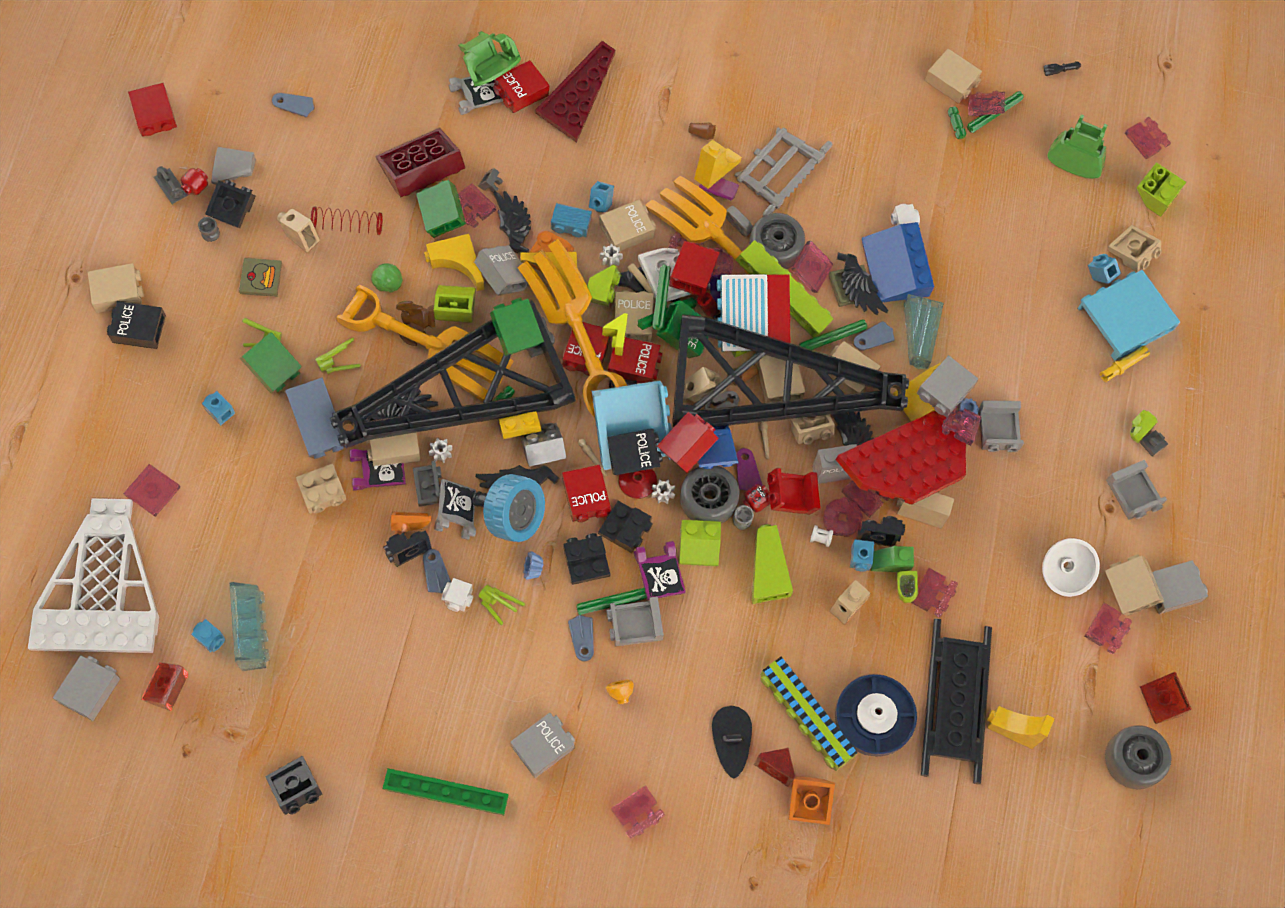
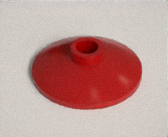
[618,468,657,499]

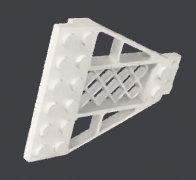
[28,498,159,653]

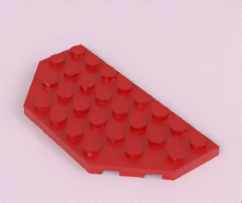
[835,411,966,505]

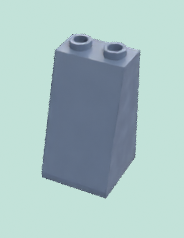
[285,377,344,459]

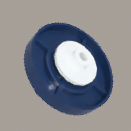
[835,674,917,757]

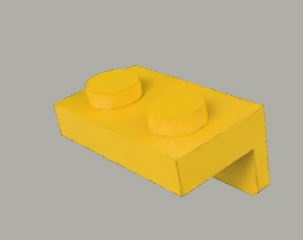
[499,411,541,439]

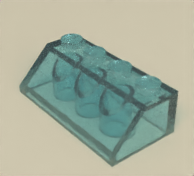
[229,582,269,671]

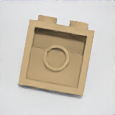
[1108,225,1162,272]
[788,415,835,445]
[296,464,347,513]

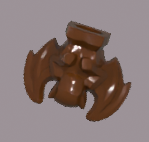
[396,301,435,346]

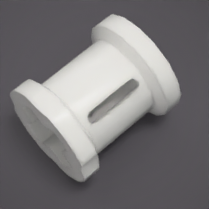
[810,525,833,547]

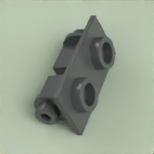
[154,166,188,204]

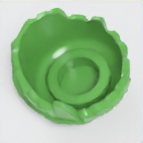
[371,263,403,293]

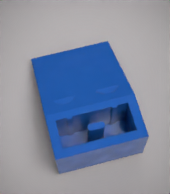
[697,426,738,469]

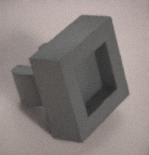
[478,168,503,192]
[1140,430,1168,457]

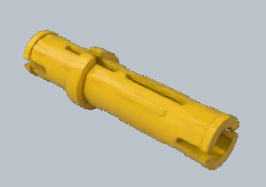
[1099,345,1150,382]

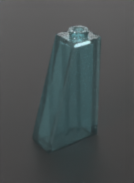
[904,294,944,369]

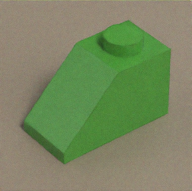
[871,546,914,572]

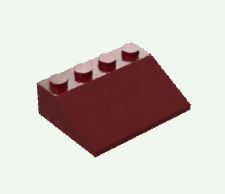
[376,128,466,198]

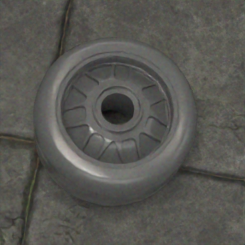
[749,213,805,269]
[680,466,739,524]
[1105,725,1172,790]

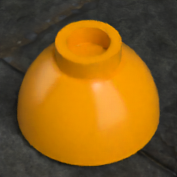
[606,679,634,704]

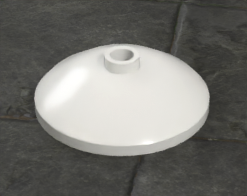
[1042,538,1100,597]

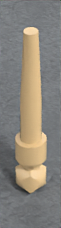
[760,422,769,459]
[578,439,608,477]

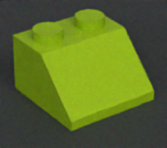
[679,520,721,566]

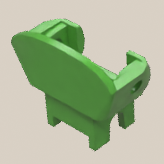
[458,31,521,86]
[1047,114,1108,179]

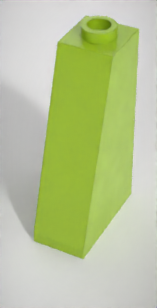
[752,524,793,604]

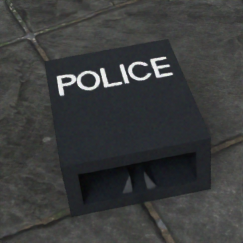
[107,301,166,349]
[607,428,663,475]

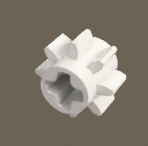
[600,244,623,267]
[429,438,453,463]
[652,479,675,504]

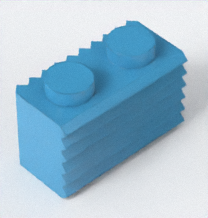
[551,203,592,238]

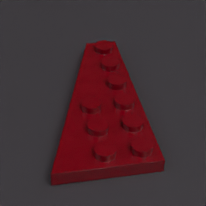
[535,41,616,143]

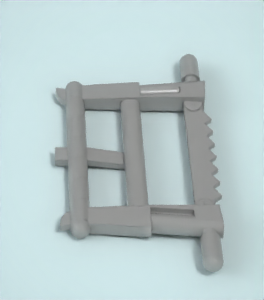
[735,127,832,216]

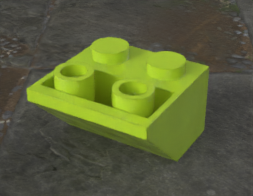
[1137,162,1186,217]
[587,265,621,307]
[434,285,476,323]

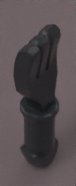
[1043,61,1081,76]

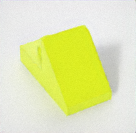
[602,313,628,356]

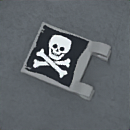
[449,76,503,115]
[434,479,476,540]

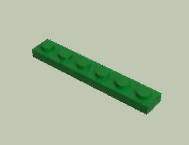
[382,768,509,816]

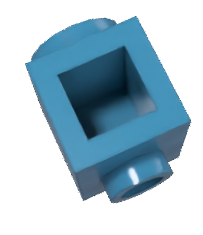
[589,181,614,212]
[1088,254,1121,284]
[202,391,235,426]
[850,540,874,572]
[191,619,225,653]

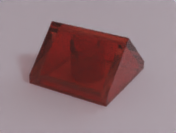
[141,662,189,711]
[1140,672,1192,724]
[754,748,795,787]

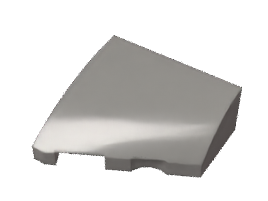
[211,147,256,185]

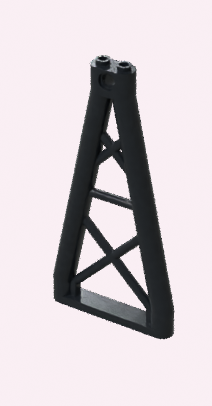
[330,300,576,449]
[672,314,909,427]

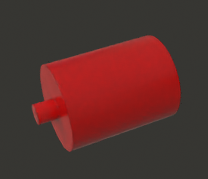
[697,292,719,317]

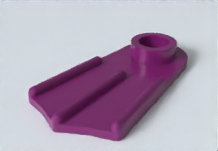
[737,448,763,490]

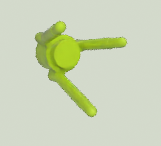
[242,318,282,347]
[315,338,361,374]
[479,585,525,625]

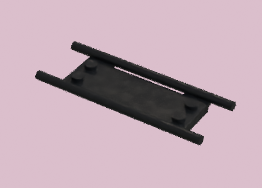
[920,619,992,784]

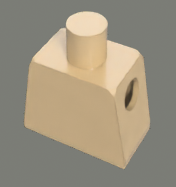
[277,209,320,252]
[683,367,726,404]
[830,580,870,625]

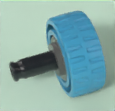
[472,474,545,542]

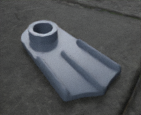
[272,93,314,117]
[854,321,895,350]
[423,549,451,594]
[568,615,594,661]

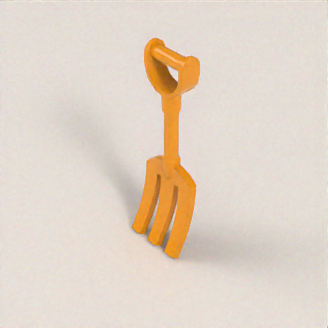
[645,176,797,282]
[517,239,627,417]
[336,285,514,402]

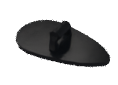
[711,706,752,779]

